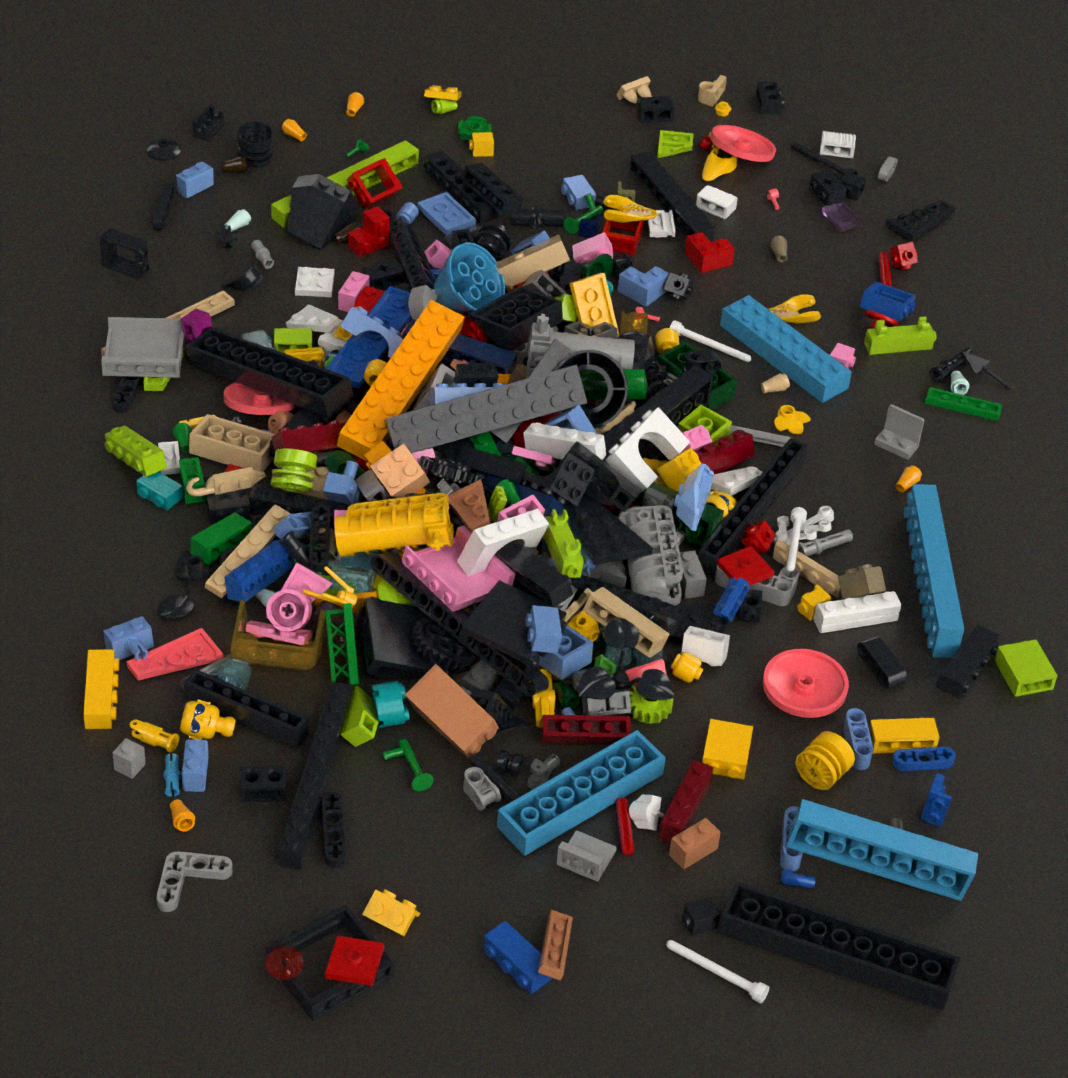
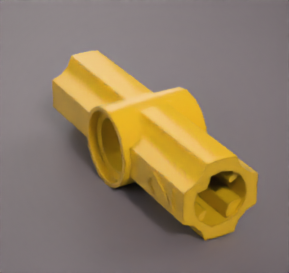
[532,669,555,728]

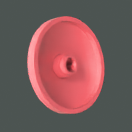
[710,125,776,162]
[224,382,298,415]
[763,649,849,718]

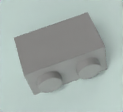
[680,550,707,599]

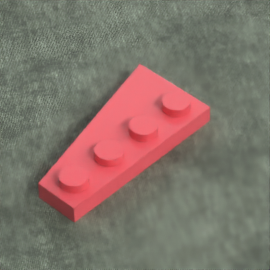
[127,628,224,681]

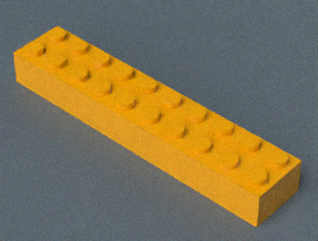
[337,300,464,461]

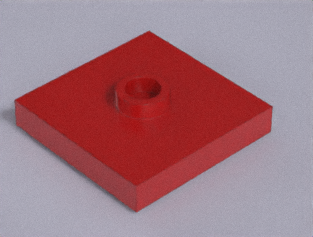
[717,546,774,586]
[325,936,384,986]

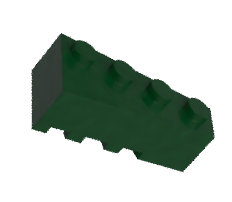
[640,481,724,548]

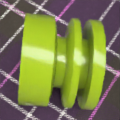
[270,448,318,493]

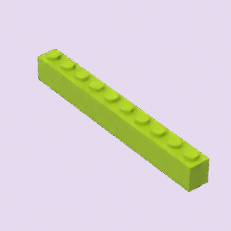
[271,140,419,228]

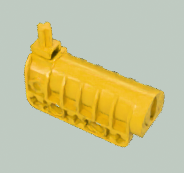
[335,493,454,557]

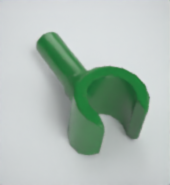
[346,140,369,157]

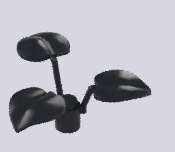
[158,550,244,619]
[578,617,674,700]

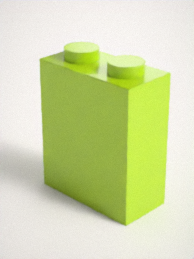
[994,640,1057,697]

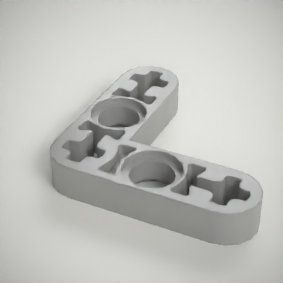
[157,851,233,912]

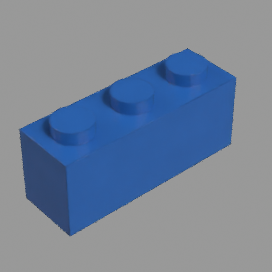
[483,921,552,994]

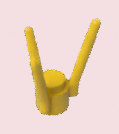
[303,566,357,608]

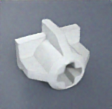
[629,794,664,831]

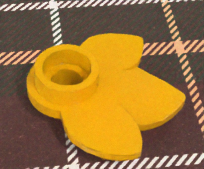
[774,405,811,434]

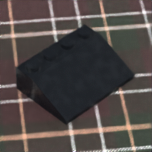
[469,285,563,351]

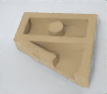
[565,588,593,624]

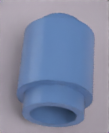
[396,202,419,225]

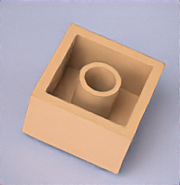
[370,443,430,498]

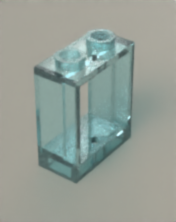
[330,552,377,593]

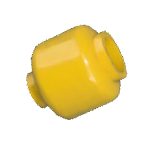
[655,328,679,354]
[364,359,387,386]
[670,652,703,683]

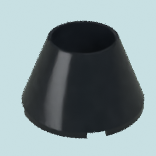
[554,349,628,428]

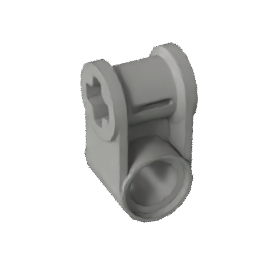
[463,767,501,811]

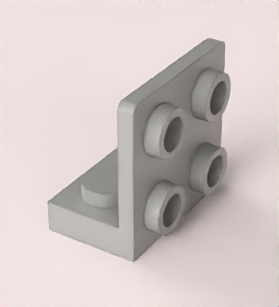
[874,404,924,460]
[556,831,616,882]

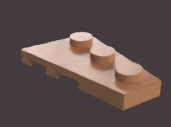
[448,479,491,534]

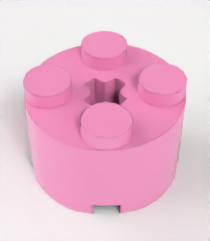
[266,589,312,632]

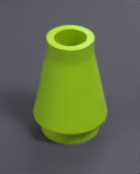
[431,98,457,115]

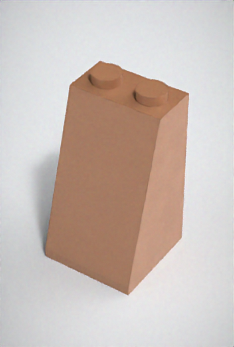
[405,664,499,759]

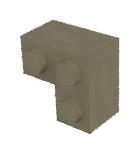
[838,564,886,599]

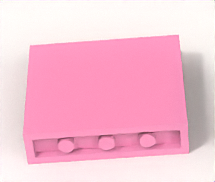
[402,525,515,612]

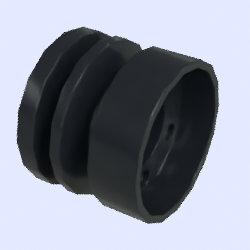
[237,121,273,167]

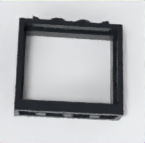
[266,905,394,1021]

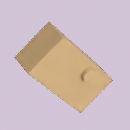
[495,234,570,286]
[189,414,276,472]

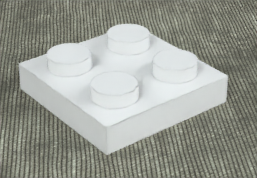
[295,267,334,297]

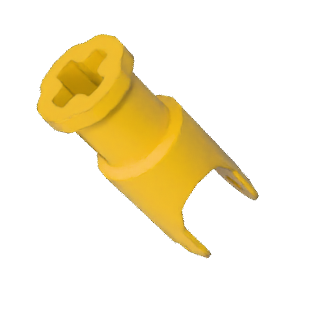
[130,720,179,753]

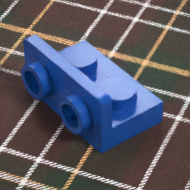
[713,577,750,623]
[920,773,952,827]

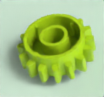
[629,686,673,724]

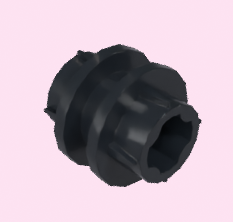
[473,223,512,262]

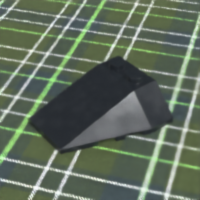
[287,174,361,250]

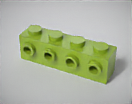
[104,425,167,477]

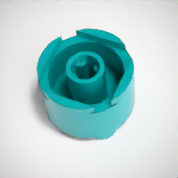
[372,681,410,728]

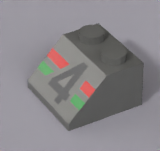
[450,657,503,692]

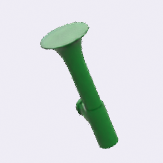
[564,193,603,234]
[382,739,434,791]

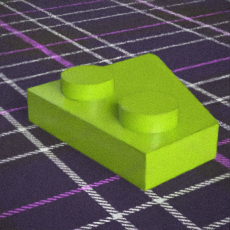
[657,130,694,158]

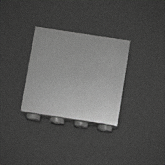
[101,317,184,378]

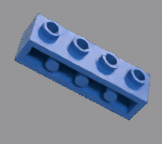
[225,540,295,603]

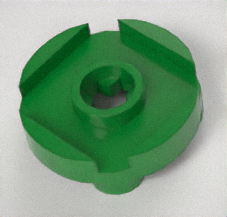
[458,116,492,141]

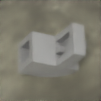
[408,285,437,320]

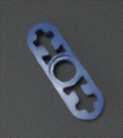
[892,747,956,771]

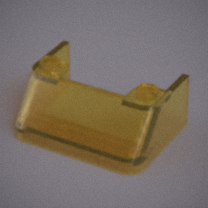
[230,600,327,671]

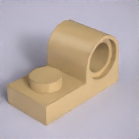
[698,75,727,107]

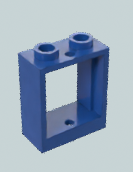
[860,282,916,321]

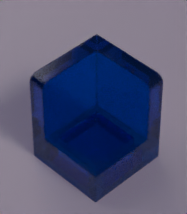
[579,213,602,238]

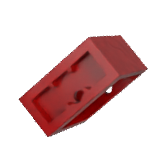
[346,158,403,210]
[602,220,644,255]

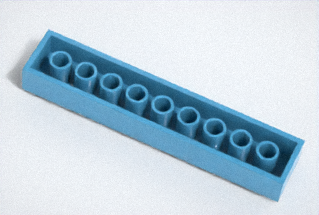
[904,484,964,658]

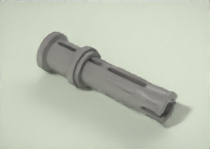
[797,529,853,556]

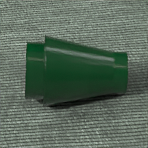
[553,681,581,710]

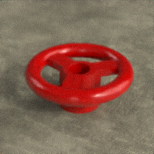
[864,310,898,328]

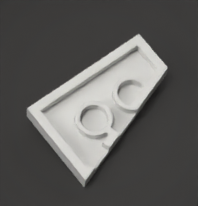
[286,304,340,332]
[711,467,763,496]

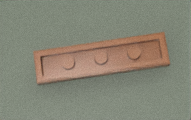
[538,910,573,980]

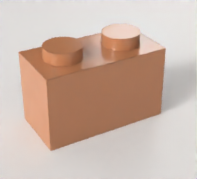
[669,818,721,870]

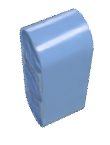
[274,512,323,539]
[843,708,873,770]
[780,806,803,871]

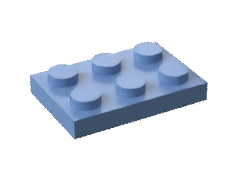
[417,192,476,236]

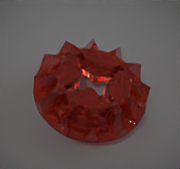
[265,945,304,980]

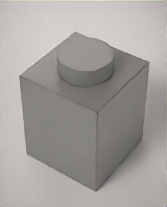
[113,738,146,779]

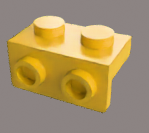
[284,347,324,367]
[362,889,420,936]

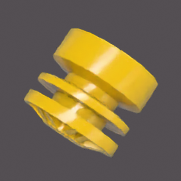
[795,731,855,790]

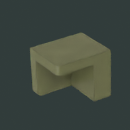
[617,181,635,202]

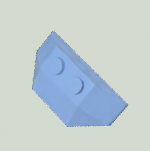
[674,463,714,531]

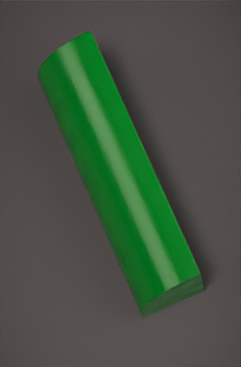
[581,369,647,400]

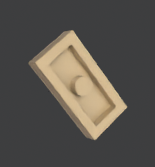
[617,76,651,104]

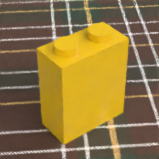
[702,719,753,780]

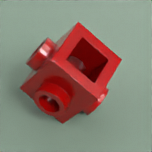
[890,242,918,270]
[460,318,488,343]
[741,520,776,553]

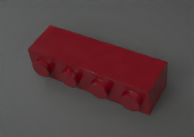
[271,421,347,454]
[694,430,755,474]
[541,715,631,745]
[659,760,714,843]

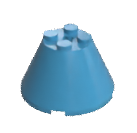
[434,242,505,313]

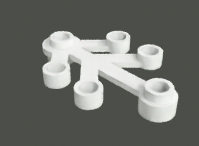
[773,506,834,545]

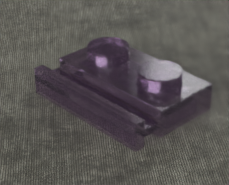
[822,202,862,232]

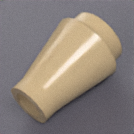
[760,373,790,394]

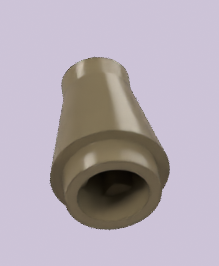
[770,236,787,262]

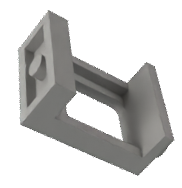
[412,363,455,411]

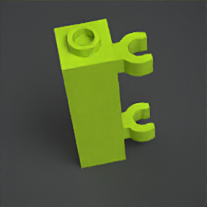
[864,316,936,355]
[543,509,584,578]

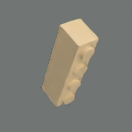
[582,587,670,658]

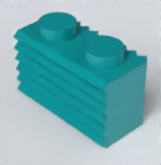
[137,472,184,511]

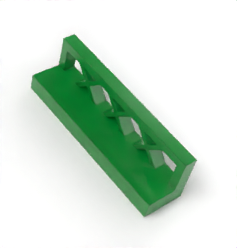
[325,603,359,691]

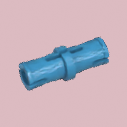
[163,753,181,797]

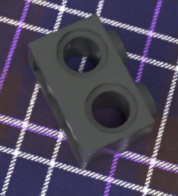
[582,689,631,716]

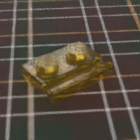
[620,311,648,335]

